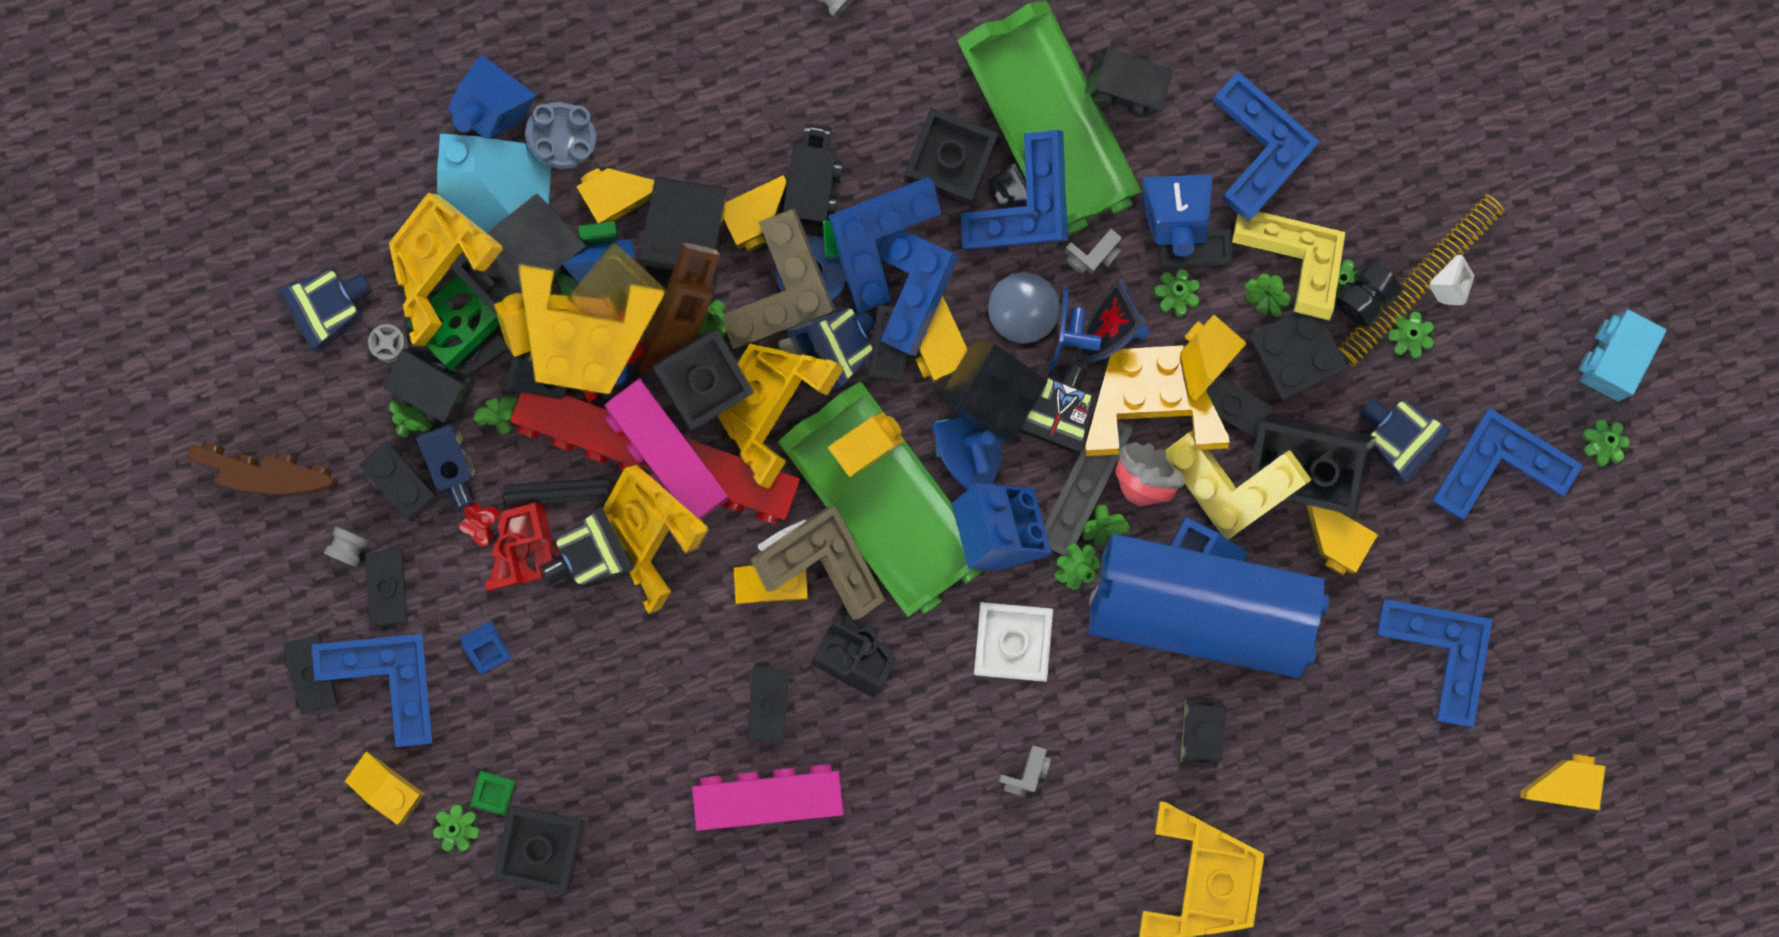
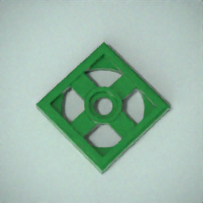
[406,275,500,371]

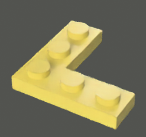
[1232,211,1345,320]
[1165,430,1311,540]

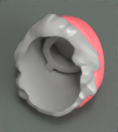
[1115,442,1185,507]

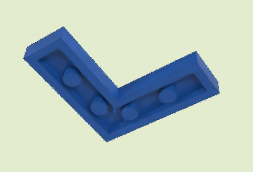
[1212,71,1320,222]
[961,130,1068,250]
[828,177,942,313]
[875,229,959,356]
[1431,408,1583,520]
[1376,599,1492,727]
[311,634,432,747]

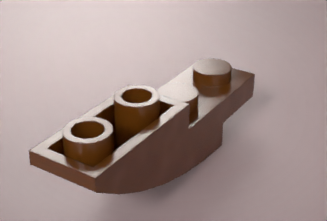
[635,242,721,375]
[186,441,339,496]

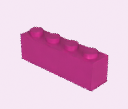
[604,379,730,521]
[692,764,844,831]

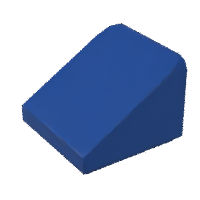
[460,620,512,675]

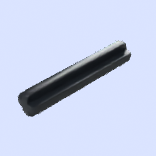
[503,478,611,506]

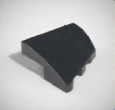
[810,602,896,698]

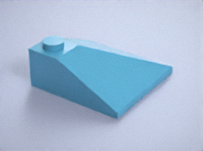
[437,134,552,233]

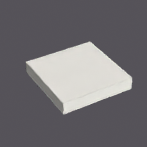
[974,602,1053,682]

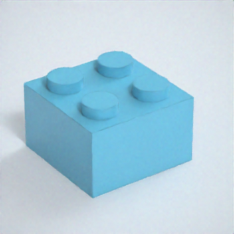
[1579,309,1667,401]

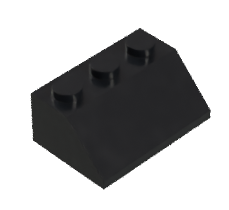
[1250,413,1377,515]

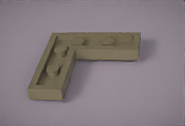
[723,208,835,349]
[750,505,886,620]

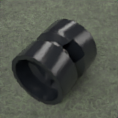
[1335,259,1403,329]

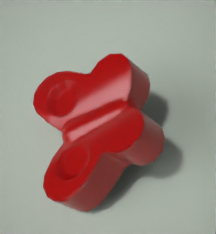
[459,502,500,547]

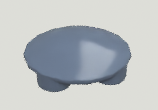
[525,102,597,169]
[988,272,1060,344]

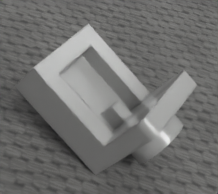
[1064,229,1122,275]
[998,745,1051,797]

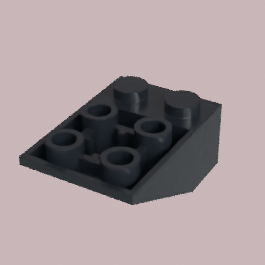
[637,177,727,297]
[451,193,587,316]

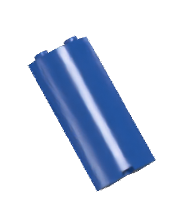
[1088,534,1329,678]

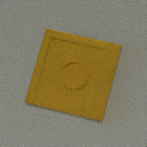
[567,243,667,322]

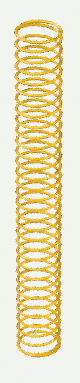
[1338,194,1505,367]

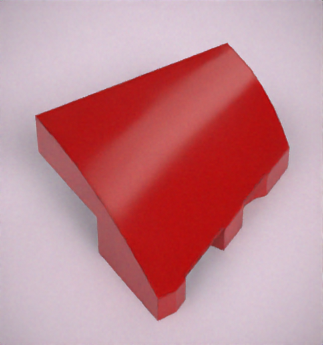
[485,503,554,591]

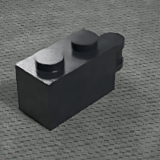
[783,124,843,226]

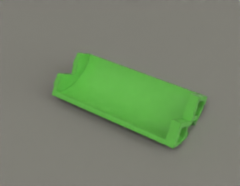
[957,1,1142,235]
[778,381,983,617]

